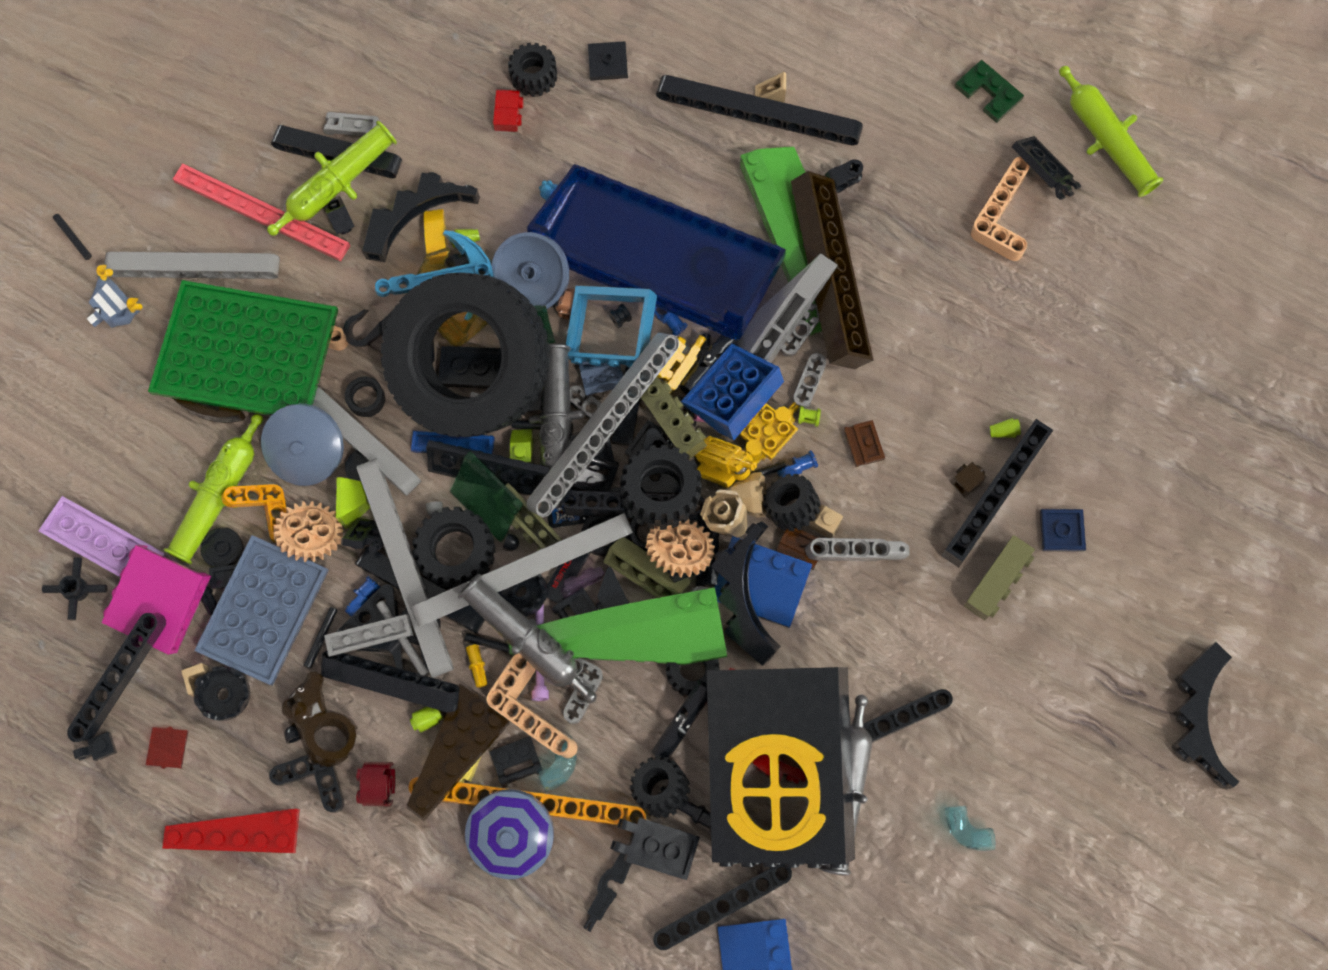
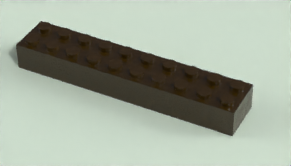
[791,171,874,369]

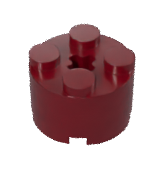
[356,762,396,807]

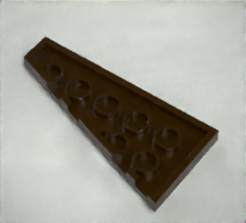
[406,684,510,821]

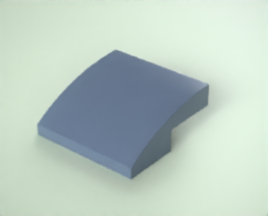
[579,353,623,395]

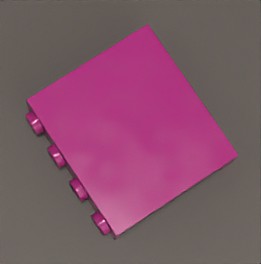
[102,545,211,655]

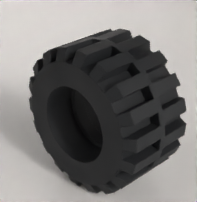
[508,43,558,97]
[763,474,821,531]
[666,659,720,696]
[630,756,690,818]

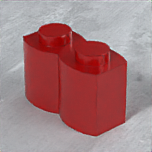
[493,90,524,132]

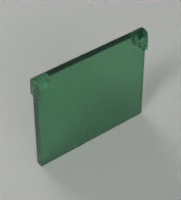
[450,452,523,542]

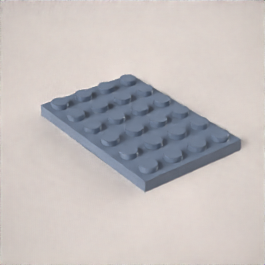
[194,535,329,686]

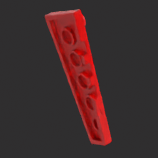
[162,809,300,854]

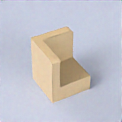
[181,663,209,697]

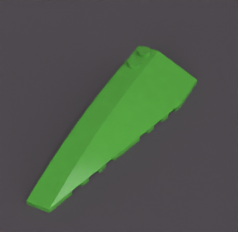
[740,147,822,335]
[509,588,727,665]

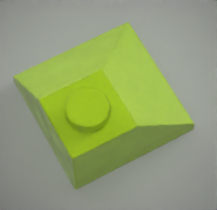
[336,477,370,529]

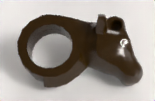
[282,671,358,767]

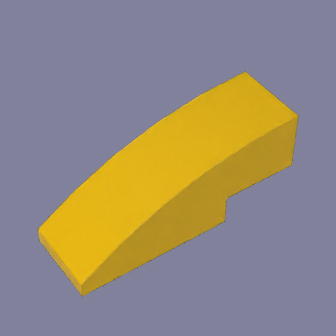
[424,209,448,263]

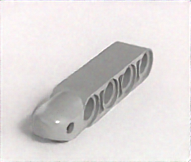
[805,538,910,561]

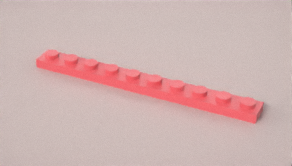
[173,164,350,262]

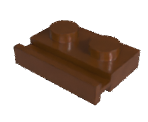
[844,420,885,467]
[776,528,821,570]

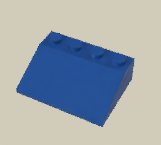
[681,344,784,440]
[714,536,812,628]
[718,919,792,970]

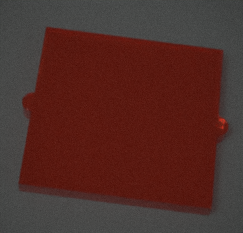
[146,727,189,769]

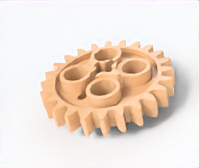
[274,501,343,562]
[645,519,715,578]

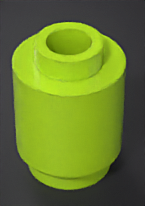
[410,706,444,733]

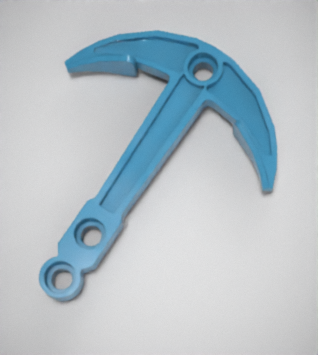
[375,230,493,321]

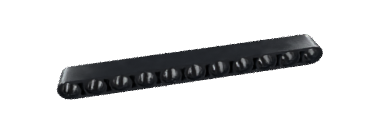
[656,75,863,146]

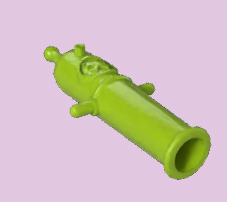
[1059,66,1163,197]
[267,121,397,236]
[163,414,263,565]

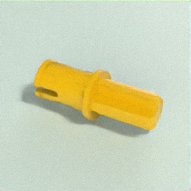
[465,644,487,688]

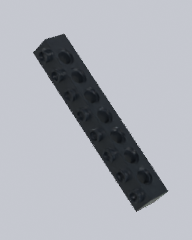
[941,419,1053,568]

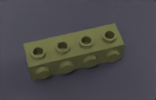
[641,377,707,459]
[493,483,563,551]
[964,535,1035,621]
[604,537,691,598]

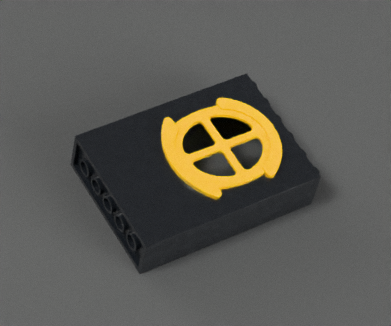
[707,667,855,868]

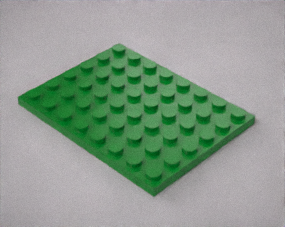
[148,280,338,416]

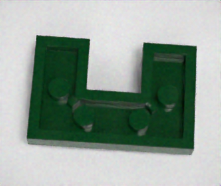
[955,59,1024,123]

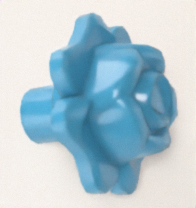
[539,180,559,203]

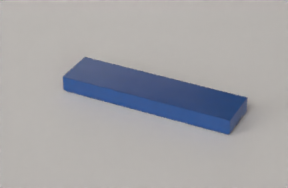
[411,431,495,454]

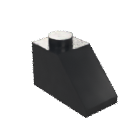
[324,196,355,235]
[596,567,629,610]

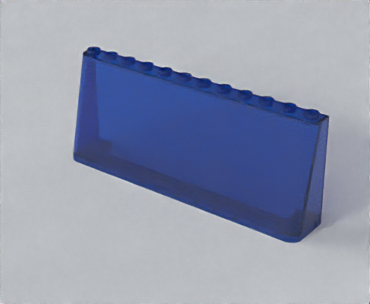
[527,164,786,340]

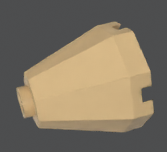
[721,472,767,518]
[700,489,747,538]

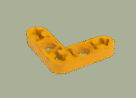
[221,484,286,543]

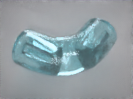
[538,736,577,792]
[945,806,996,851]

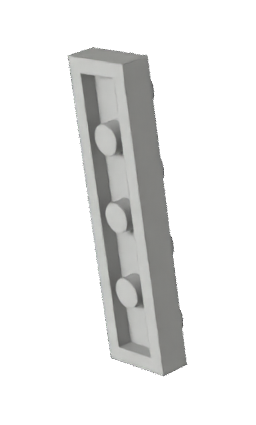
[324,614,413,656]

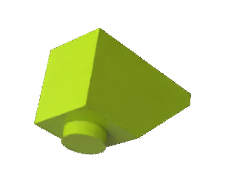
[510,429,533,464]

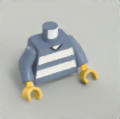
[86,265,143,328]

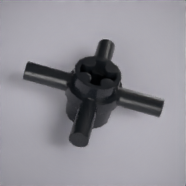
[42,557,108,621]

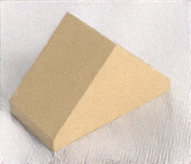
[755,72,786,103]

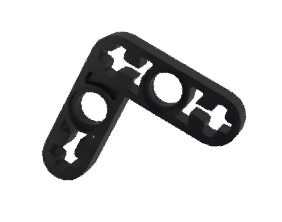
[269,755,345,813]

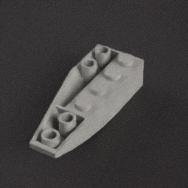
[736,254,838,363]

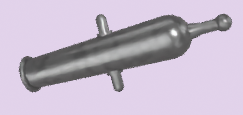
[529,344,584,509]
[458,574,597,703]
[819,694,872,875]

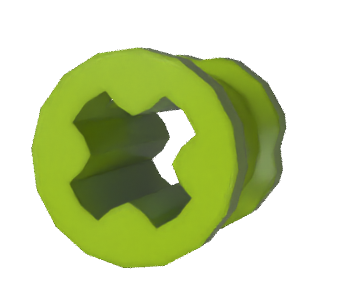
[798,406,821,427]

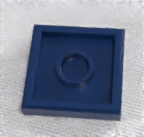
[1040,509,1086,552]

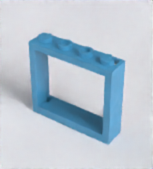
[566,286,657,368]

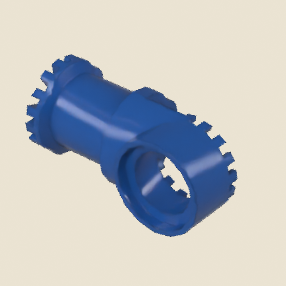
[654,300,688,336]
[777,450,818,478]
[345,576,380,616]

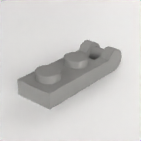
[323,112,379,136]

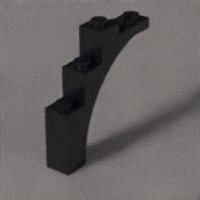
[362,172,480,262]
[711,521,781,666]
[1171,642,1239,790]

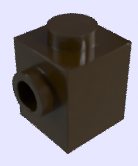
[951,462,986,498]

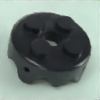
[497,574,548,617]
[194,667,251,721]

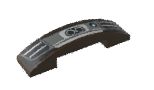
[172,398,245,423]

